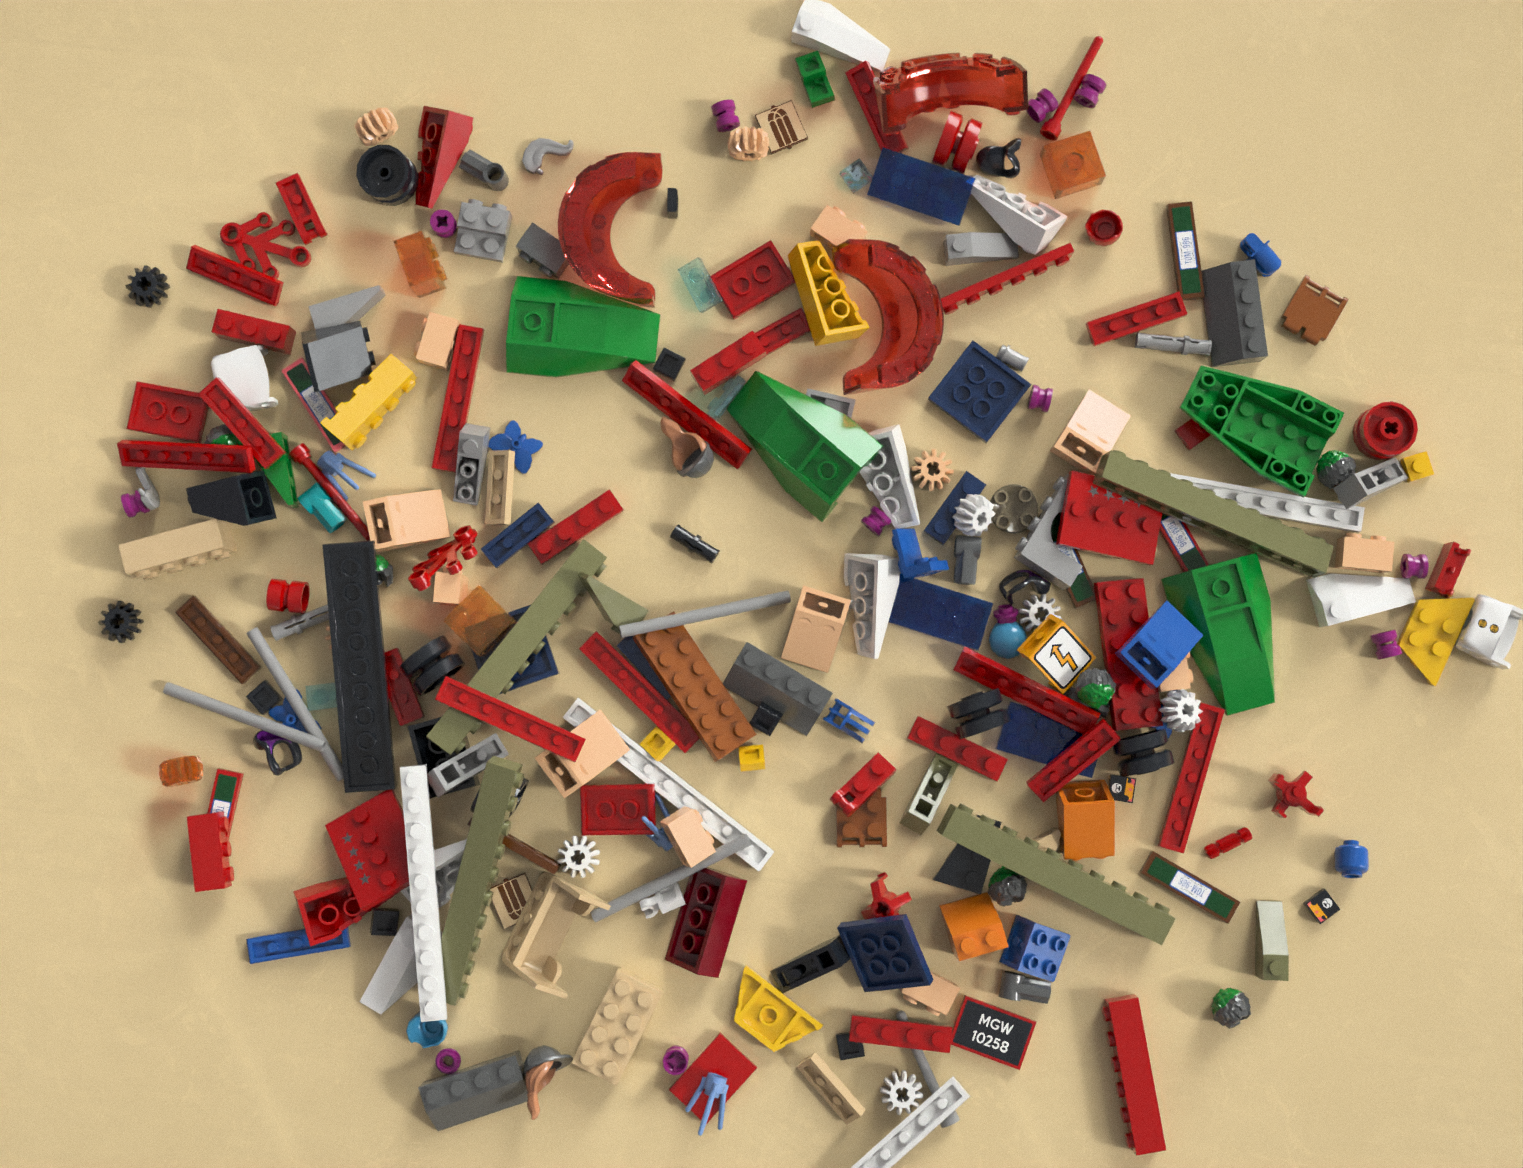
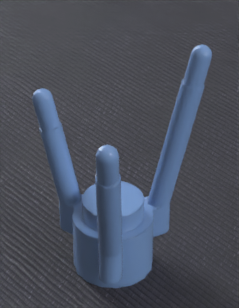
[317,450,376,501]
[641,792,673,851]
[685,1072,729,1136]

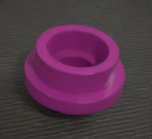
[993,604,1018,624]
[435,1048,461,1074]

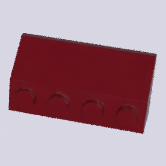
[665,867,747,978]

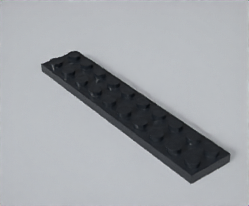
[322,540,396,793]

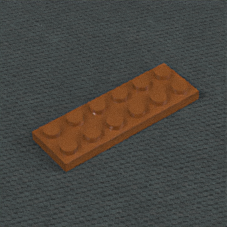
[632,611,757,762]

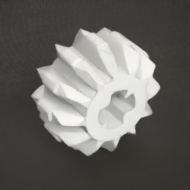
[952,494,995,536]
[1019,594,1061,632]
[1159,689,1203,732]
[558,835,600,878]
[880,1070,923,1115]

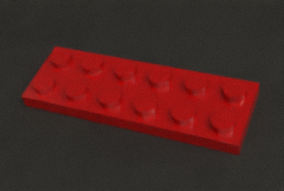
[1094,578,1163,731]

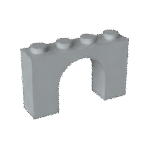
[1014,474,1083,590]

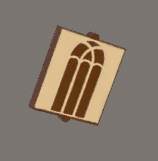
[755,100,808,155]
[490,873,533,929]

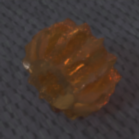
[159,755,204,787]

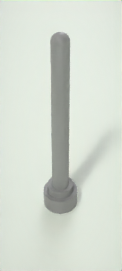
[896,1010,960,1128]

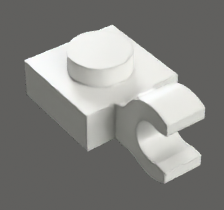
[639,882,686,919]

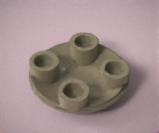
[990,484,1038,533]

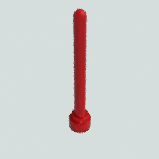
[1040,36,1103,141]
[289,443,370,541]

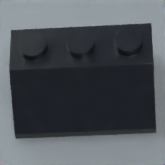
[407,717,480,799]

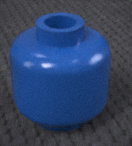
[1334,840,1369,879]

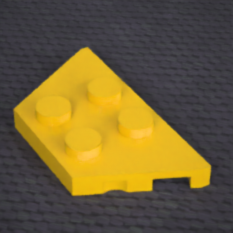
[1397,598,1475,686]
[734,965,823,1052]

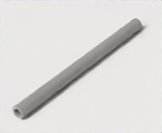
[619,590,791,638]
[246,627,343,781]
[163,682,327,752]
[590,834,752,922]

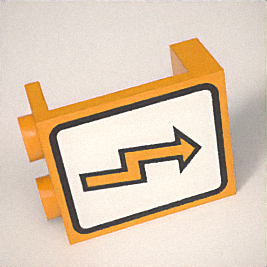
[1017,614,1096,694]

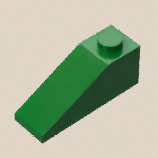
[253,432,299,508]

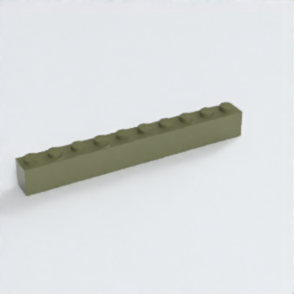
[1093,450,1334,578]
[426,539,607,756]
[441,756,524,1006]
[937,803,1176,945]

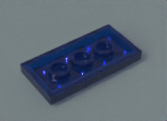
[867,147,976,226]
[888,574,993,651]
[995,701,1098,778]

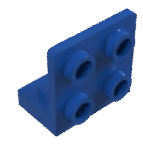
[892,529,949,578]
[999,914,1070,982]

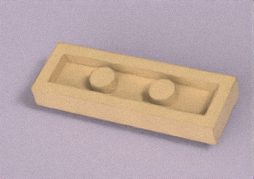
[485,450,515,525]
[797,1052,865,1125]

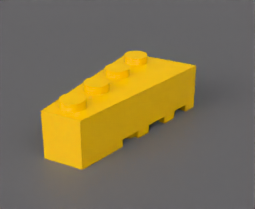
[787,240,870,346]
[320,354,417,451]

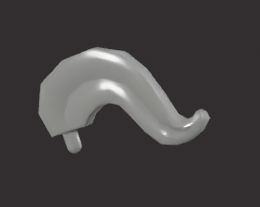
[522,138,574,175]
[135,467,160,510]

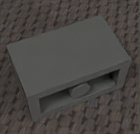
[516,222,575,279]

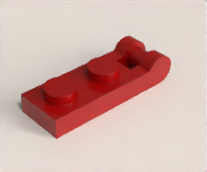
[276,172,328,245]
[830,752,896,817]

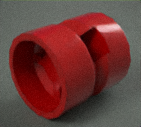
[266,579,310,614]

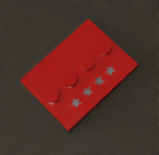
[1056,470,1162,566]
[325,790,410,912]

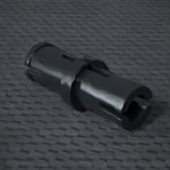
[670,524,720,564]

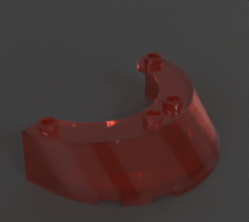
[873,53,1028,135]
[558,152,663,308]
[832,239,944,395]

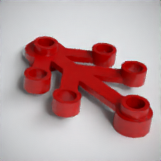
[220,212,311,279]
[408,525,478,591]

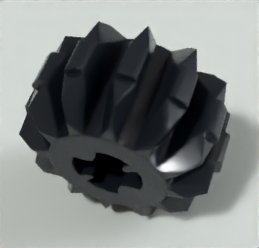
[125,265,170,308]
[98,601,144,643]

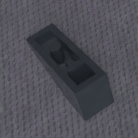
[770,935,850,993]

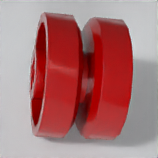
[932,111,983,174]
[1352,401,1418,460]

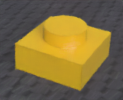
[1400,451,1434,483]
[640,726,676,762]
[738,744,765,772]

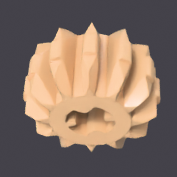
[354,108,398,146]
[728,126,769,162]
[911,449,954,492]

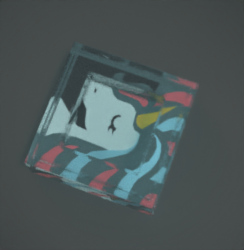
[839,158,874,194]

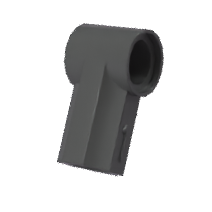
[459,149,509,191]
[954,535,982,585]
[999,971,1051,1004]

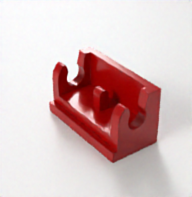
[1425,541,1471,599]

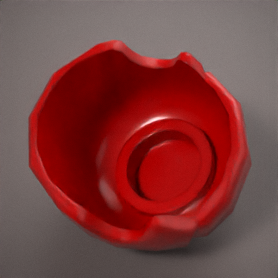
[1085,209,1123,247]

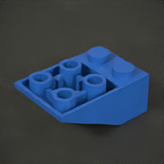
[1115,600,1203,689]

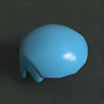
[989,621,1027,659]
[406,1011,448,1048]

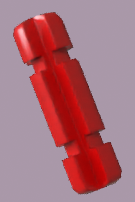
[1204,827,1253,859]

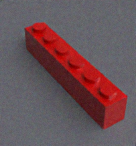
[1102,994,1166,1156]

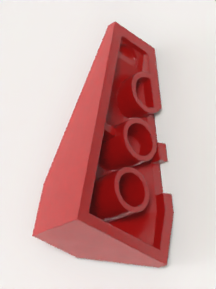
[415,106,474,209]
[293,877,401,947]

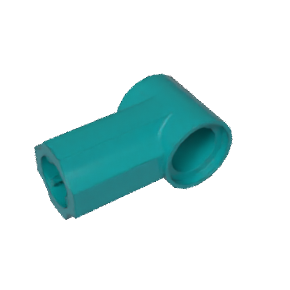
[297,482,347,533]

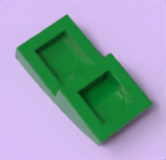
[795,51,835,108]

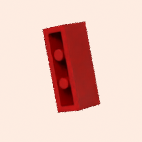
[211,309,296,355]
[690,331,766,396]
[187,811,234,892]

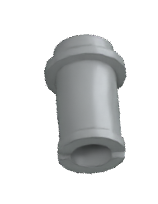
[996,345,1029,372]

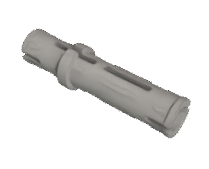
[1135,332,1212,356]
[270,604,329,641]

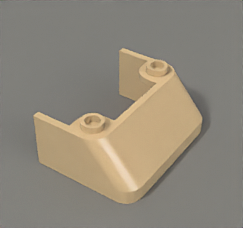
[502,872,611,999]

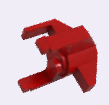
[1268,771,1324,818]
[861,872,912,919]

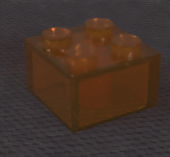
[1040,131,1106,199]
[393,231,448,298]
[443,585,518,657]

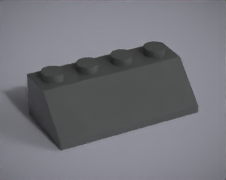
[1202,259,1268,367]
[723,642,833,736]
[418,1050,528,1131]

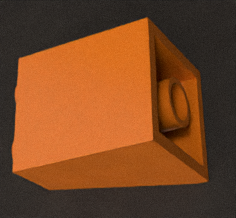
[1056,780,1115,861]
[939,892,1009,961]

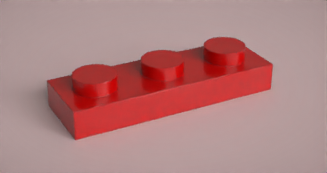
[385,648,425,726]

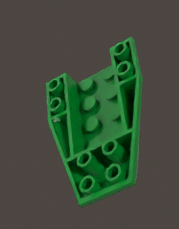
[506,276,661,378]
[1180,365,1344,498]
[727,371,883,522]
[1161,553,1275,716]

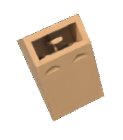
[1050,389,1130,475]
[363,489,451,553]
[781,586,851,673]
[535,710,630,798]

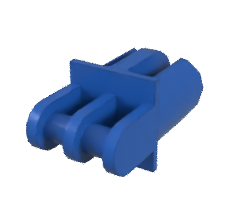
[1240,233,1282,277]
[823,698,875,743]

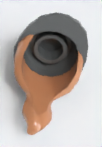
[660,416,714,478]
[523,1045,573,1120]

